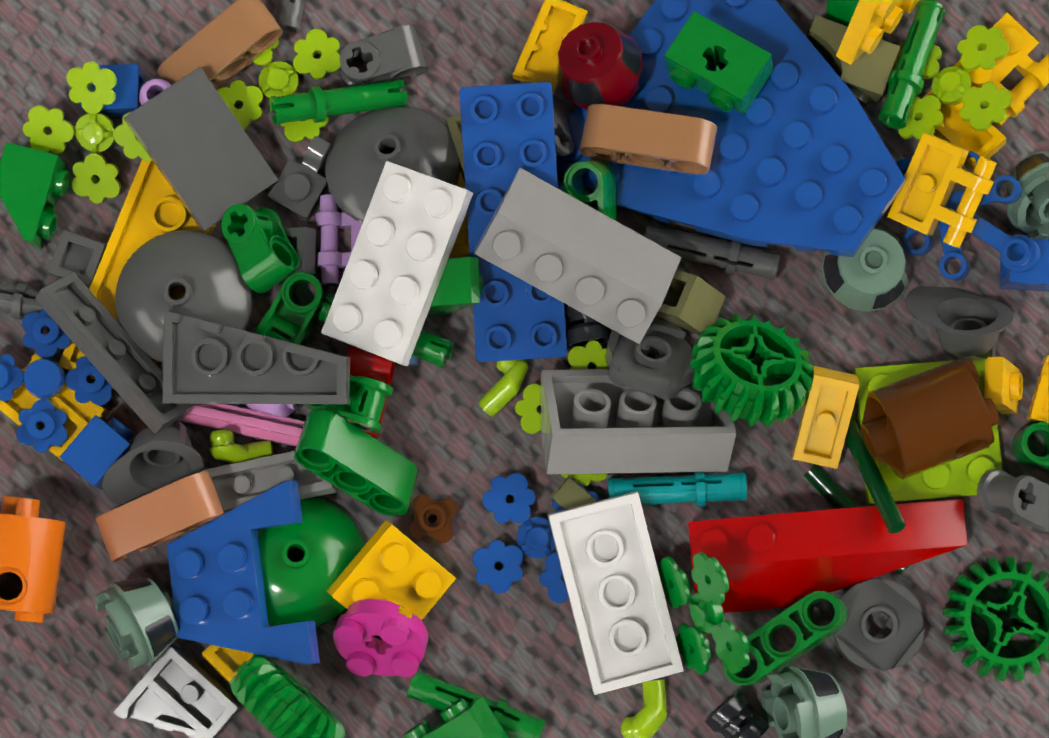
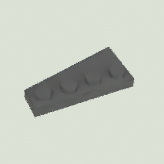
[163,310,350,404]

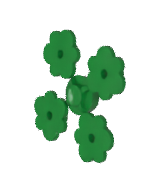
[657,552,750,675]

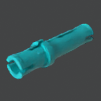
[608,472,747,507]

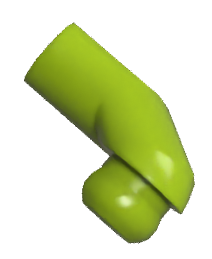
[478,359,528,417]
[209,429,274,464]
[621,679,667,738]

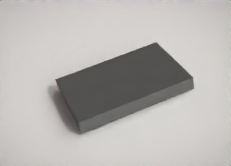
[123,67,278,232]

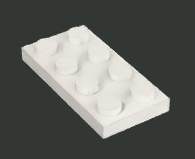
[321,161,473,367]
[547,491,684,695]

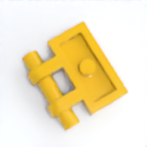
[954,13,1049,127]
[887,133,997,248]

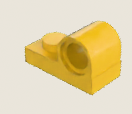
[792,365,860,469]

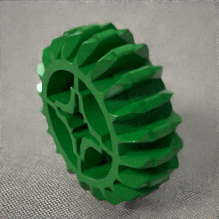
[690,313,814,428]
[942,556,1049,681]
[230,654,345,738]

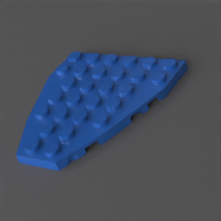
[556,0,905,257]

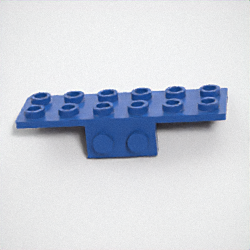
[459,82,567,362]

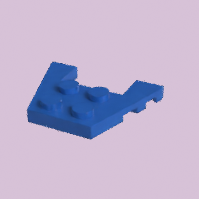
[167,480,320,665]

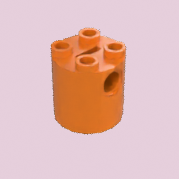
[0,496,66,623]

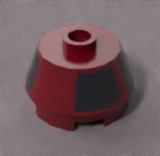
[557,22,643,111]

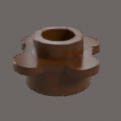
[408,494,457,543]

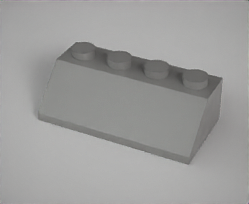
[475,168,681,344]
[541,369,736,474]

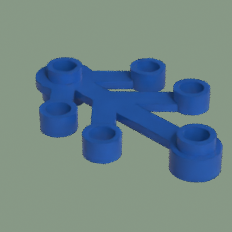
[896,151,1041,281]

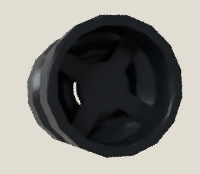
[564,303,611,347]
[705,691,770,738]

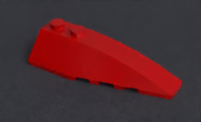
[688,499,968,613]

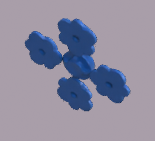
[0,308,114,453]
[472,473,599,603]

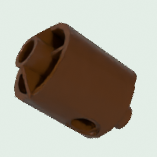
[861,358,999,480]

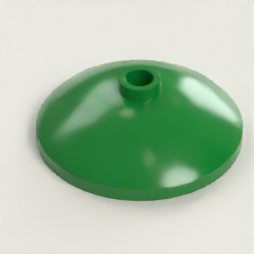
[258,496,364,627]

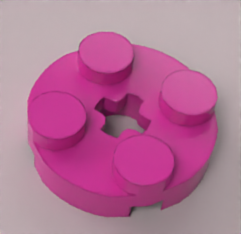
[333,599,428,677]

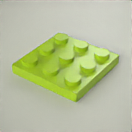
[853,358,1003,504]

